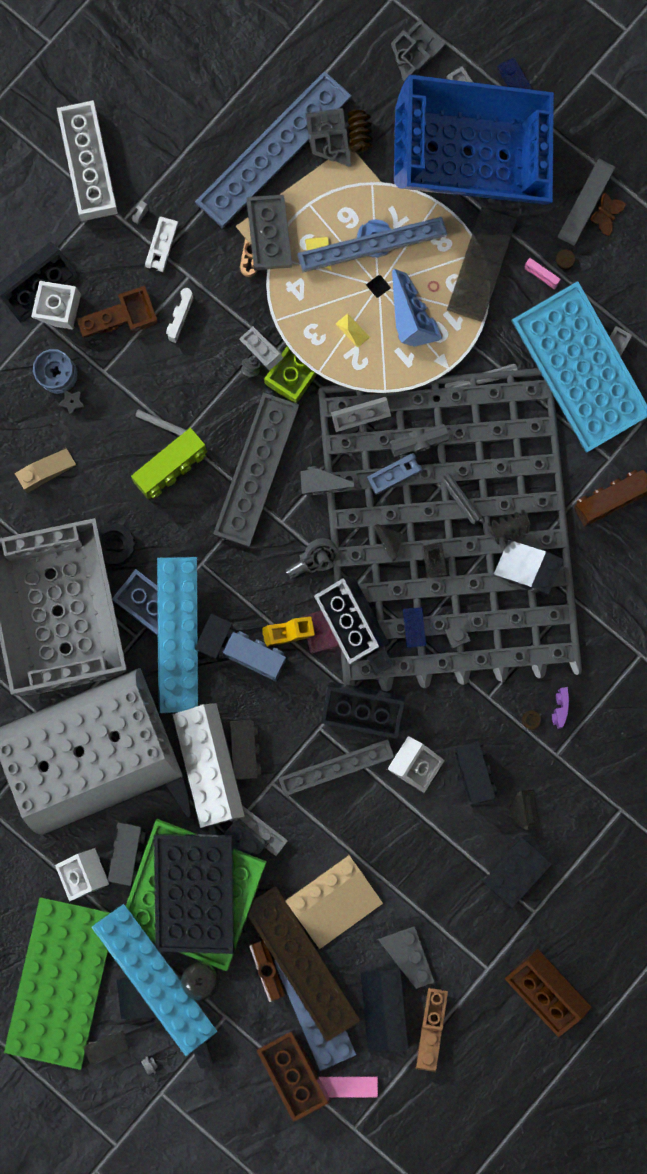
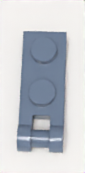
[367,453,423,495]

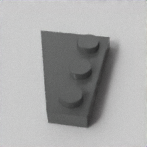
[378,926,434,989]

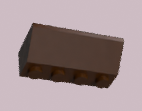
[574,469,647,528]
[505,949,592,1037]

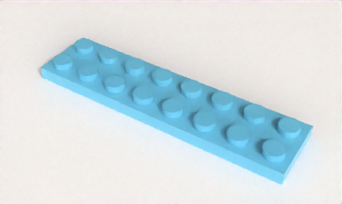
[157,557,198,713]
[92,904,217,1056]

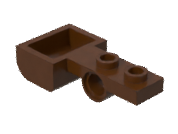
[77,285,158,338]

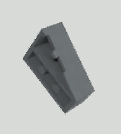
[108,823,146,886]

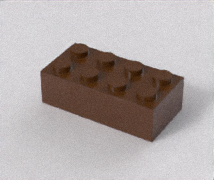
[256,1030,331,1122]

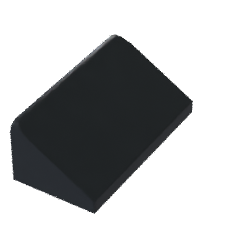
[193,1041,214,1069]

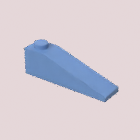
[392,269,442,347]

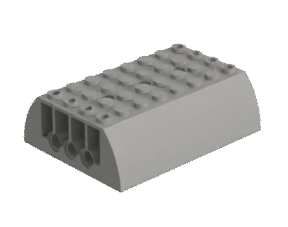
[0,518,126,696]
[0,668,183,835]

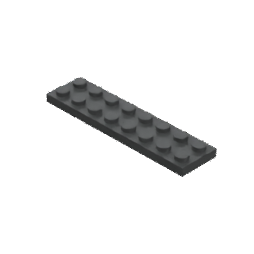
[213,392,299,548]

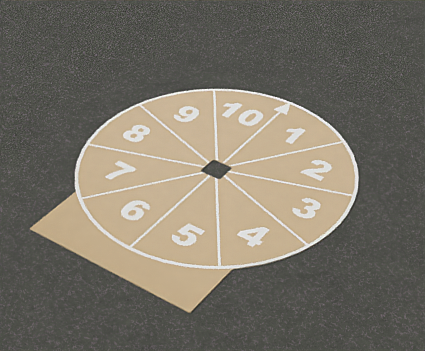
[236,145,490,393]

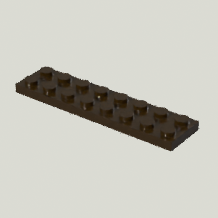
[248,886,360,1042]

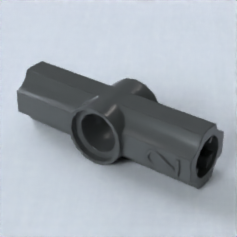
[389,424,449,458]

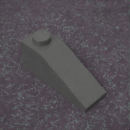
[301,466,362,496]

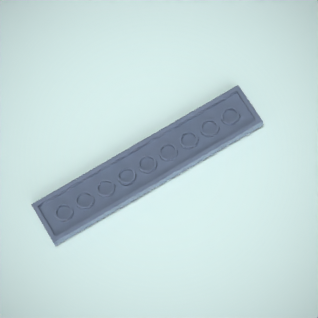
[195,71,351,228]

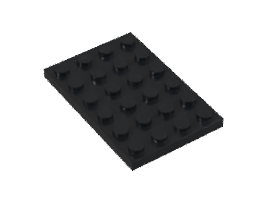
[154,833,234,954]

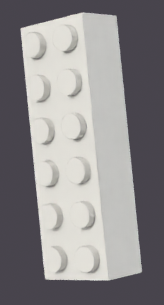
[57,101,118,221]
[173,703,245,828]

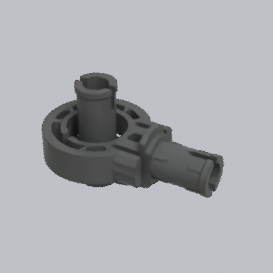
[286,538,339,580]

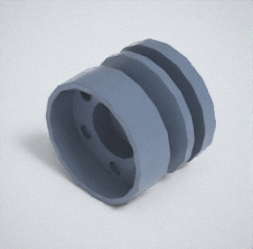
[33,349,78,394]

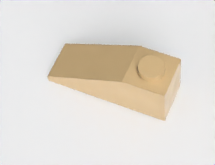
[15,448,76,493]

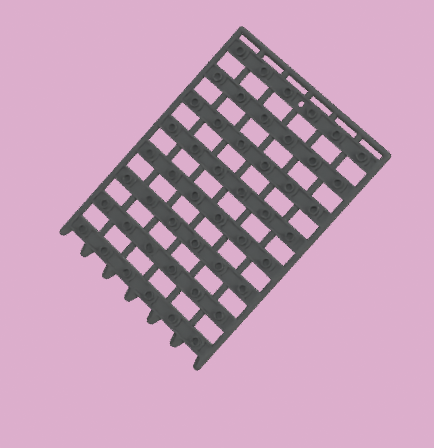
[318,368,582,692]

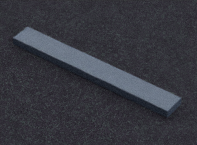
[297,217,447,272]

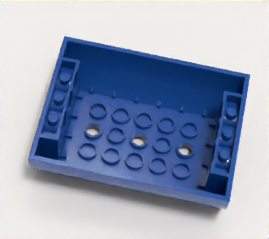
[394,75,554,205]

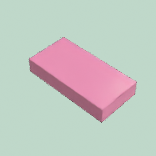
[525,258,561,289]

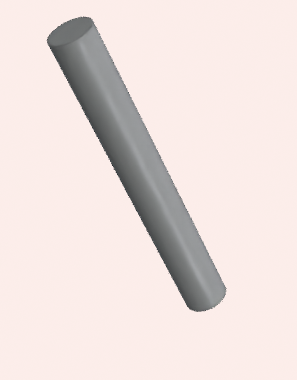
[135,409,186,435]

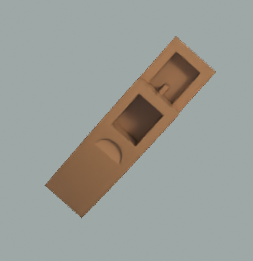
[416,988,448,1072]

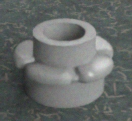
[141,1056,158,1075]

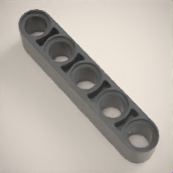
[558,158,616,246]

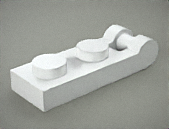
[145,217,178,272]
[166,288,193,343]

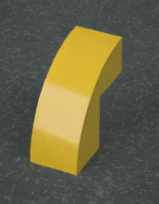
[262,616,315,647]

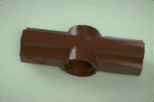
[249,941,285,1002]

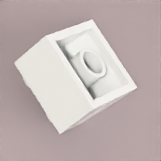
[31,281,81,329]
[388,736,445,793]
[55,848,109,901]

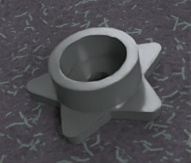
[59,391,84,414]

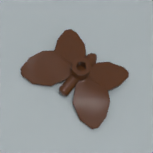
[591,193,625,236]

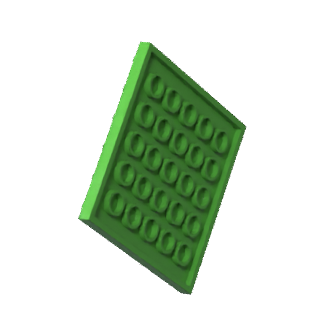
[126,819,267,971]

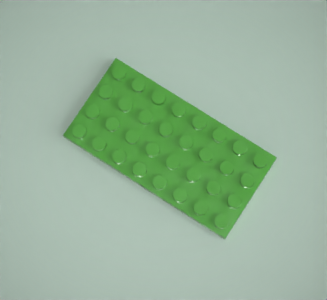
[4,897,110,1070]

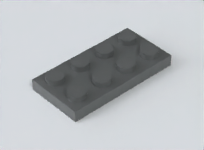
[246,194,292,270]

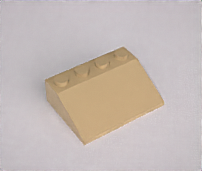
[286,855,383,949]

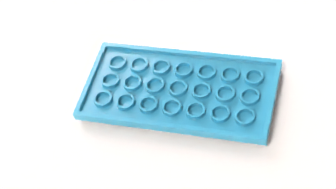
[511,281,647,452]

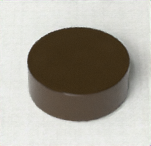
[556,250,575,270]
[522,710,541,730]

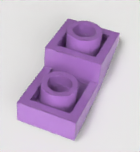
[552,687,569,729]

